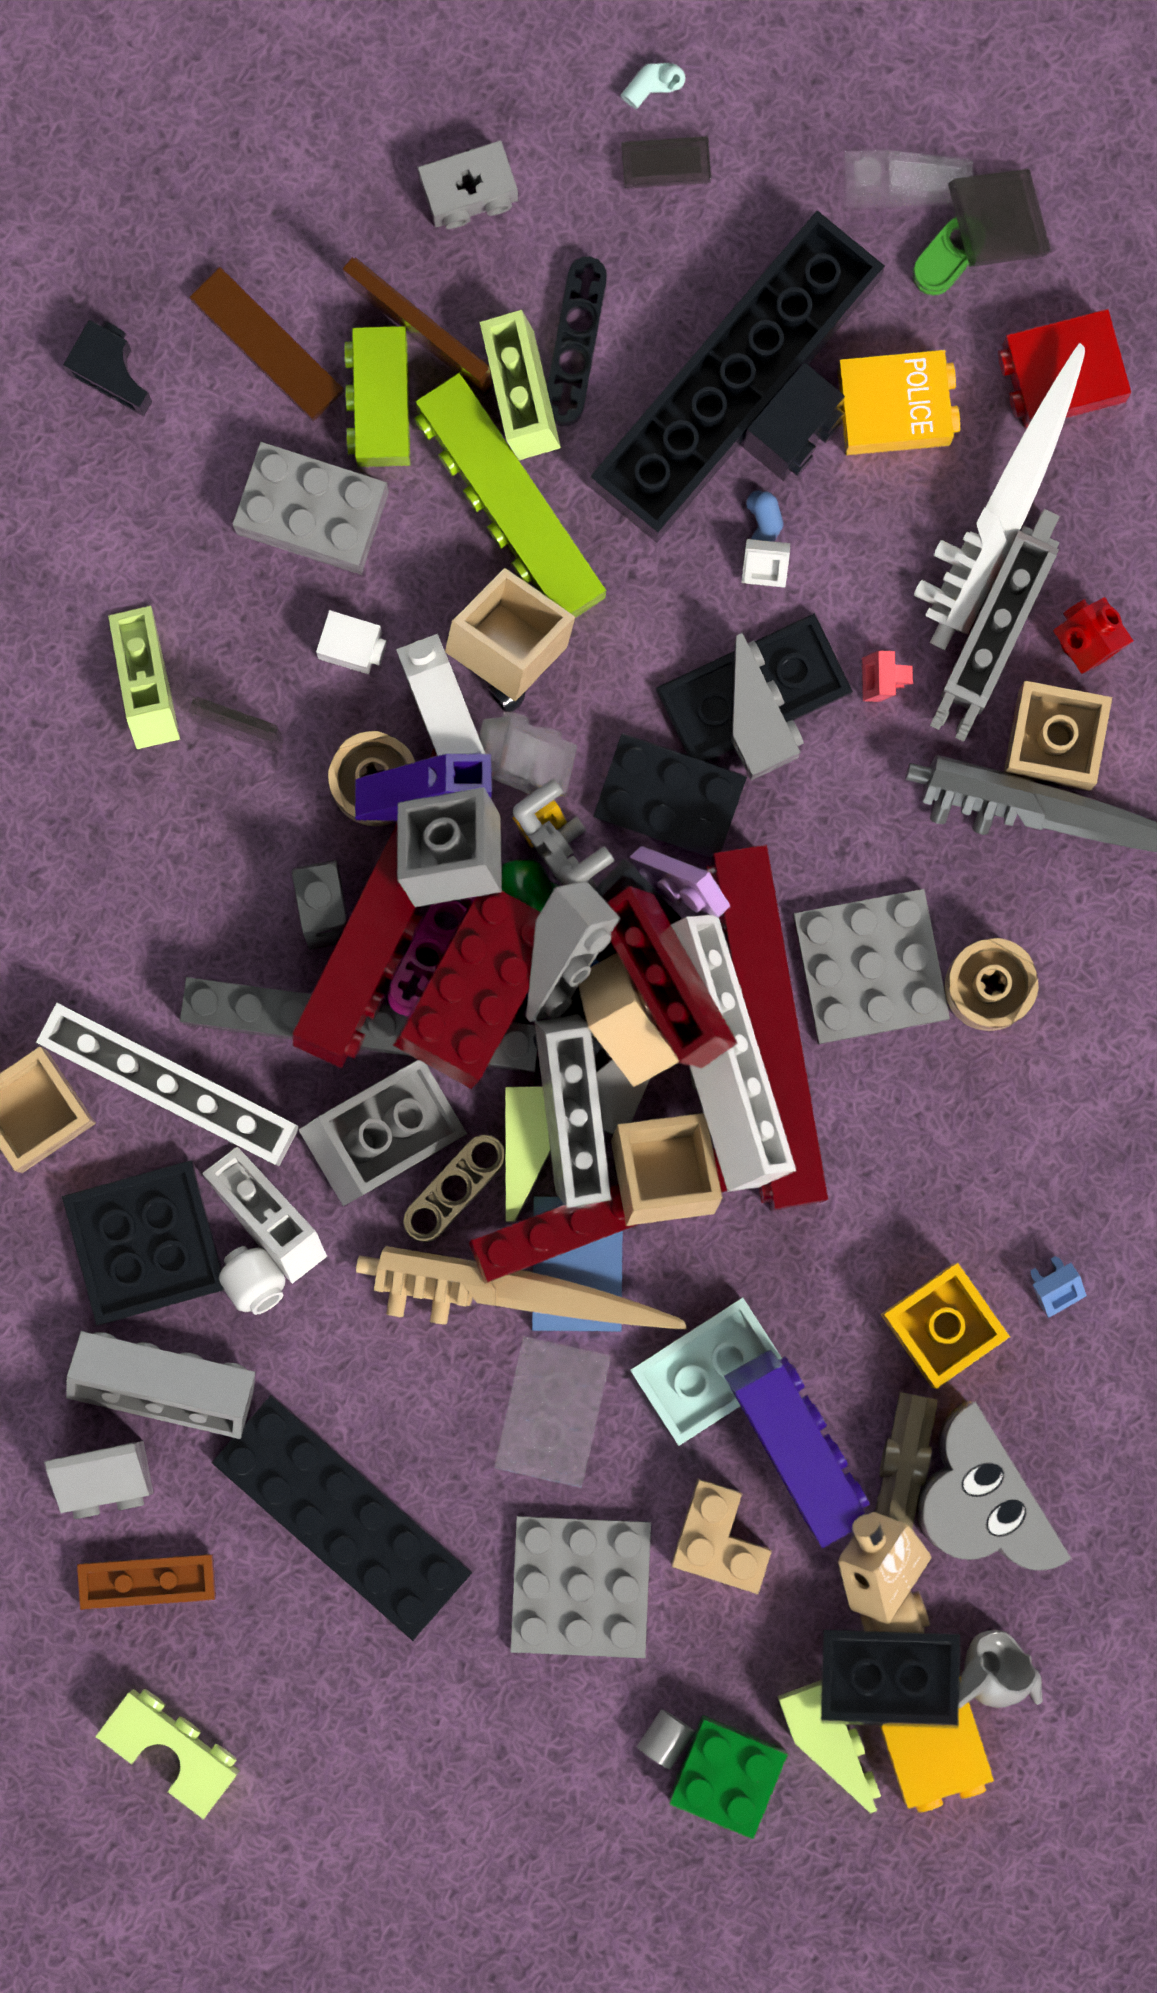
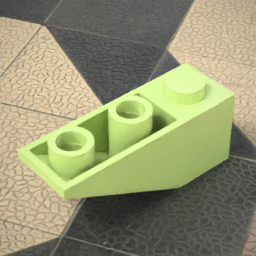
[777,1680,881,1813]

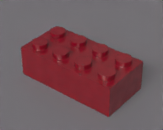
[393,890,541,1089]

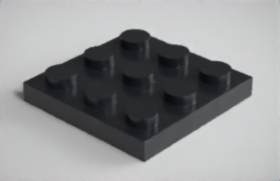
[62,1160,224,1326]

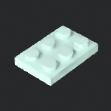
[630,1297,782,1446]

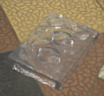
[494,1336,611,1488]

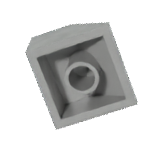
[45,1441,154,1519]

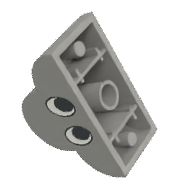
[916,1401,1071,1570]

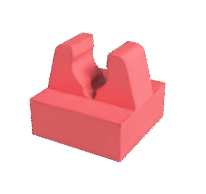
[862,651,913,702]

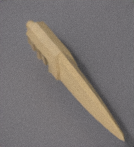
[356,1246,686,1330]

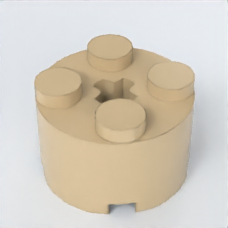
[328,731,415,826]
[944,938,1039,1031]

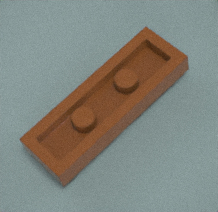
[77,1554,216,1610]

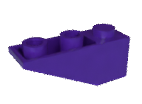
[355,754,492,821]

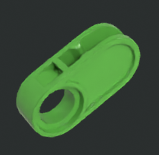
[913,216,984,296]

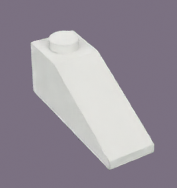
[396,634,485,756]
[202,1147,327,1284]

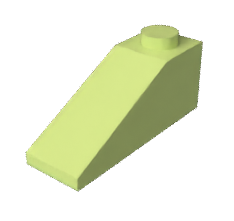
[108,606,180,749]
[505,1087,550,1222]

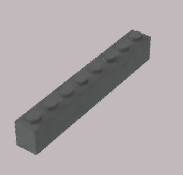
[180,977,538,1073]

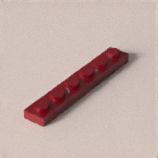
[469,1148,728,1284]

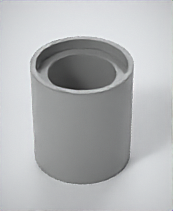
[636,1709,695,1770]

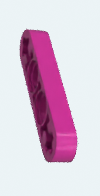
[388,897,473,1016]

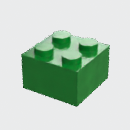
[668,1715,788,1840]

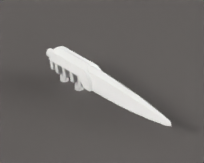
[914,343,1085,650]

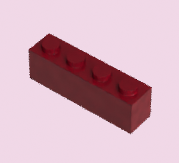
[607,886,738,1068]

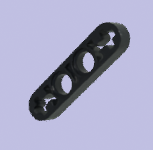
[547,256,607,426]

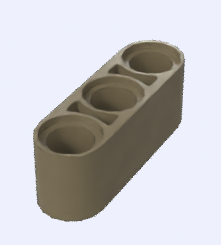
[403,1135,505,1242]

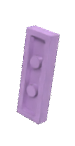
[629,846,731,917]

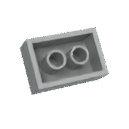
[233,442,389,575]

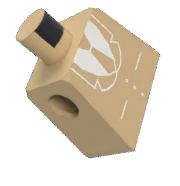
[839,1512,932,1624]

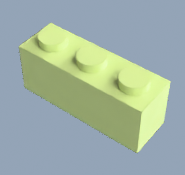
[480,310,561,460]

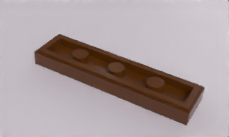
[189,267,344,422]

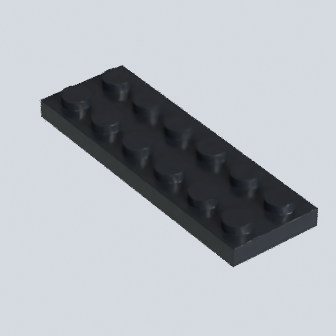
[212,1395,472,1641]

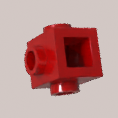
[1053,597,1134,674]

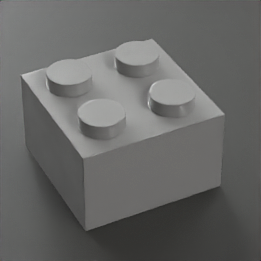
[398,787,501,907]

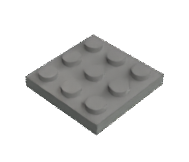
[793,889,950,1045]
[511,1516,651,1658]

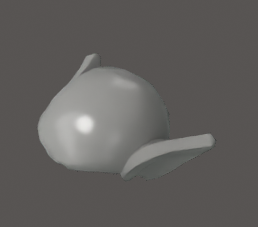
[959,1630,1043,1709]

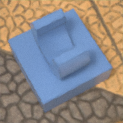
[1031,1256,1087,1318]

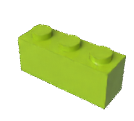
[345,326,410,467]

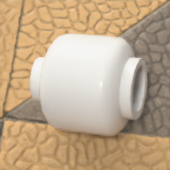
[219,1246,285,1315]

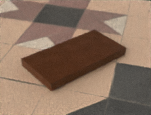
[342,257,494,396]

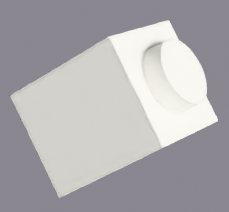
[316,610,387,674]

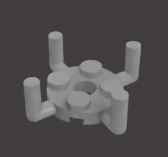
[513,778,614,889]

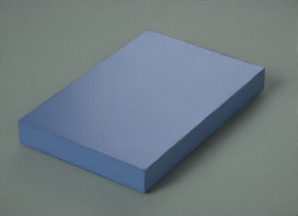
[532,1197,623,1332]

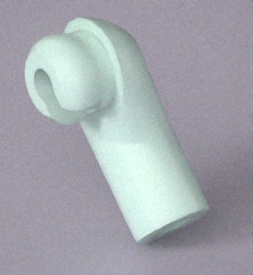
[620,63,685,109]

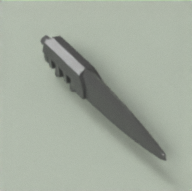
[905,755,1157,852]

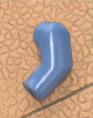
[746,490,783,542]

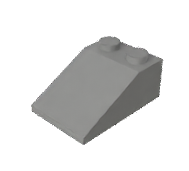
[299,1060,467,1206]

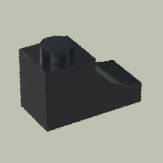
[63,320,152,417]

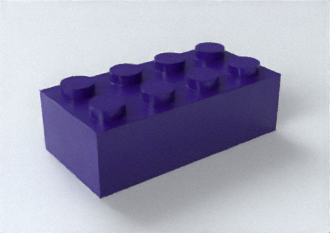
[724,1350,870,1548]

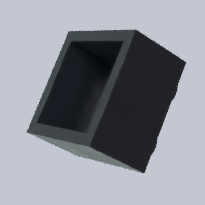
[743,362,845,481]

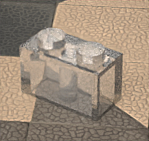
[479,712,578,797]

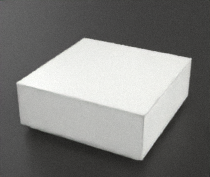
[742,539,790,587]

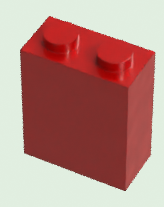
[998,309,1132,428]

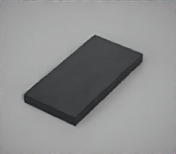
[656,613,853,762]

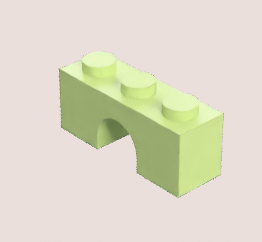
[96,1689,240,1819]

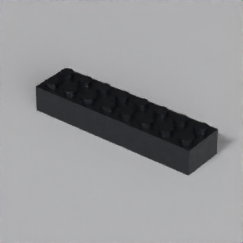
[590,210,885,543]

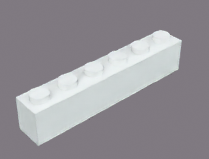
[671,915,796,1191]
[36,1003,299,1166]

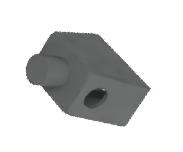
[292,859,349,950]

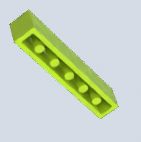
[414,373,606,618]

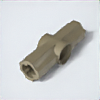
[875,1392,938,1529]

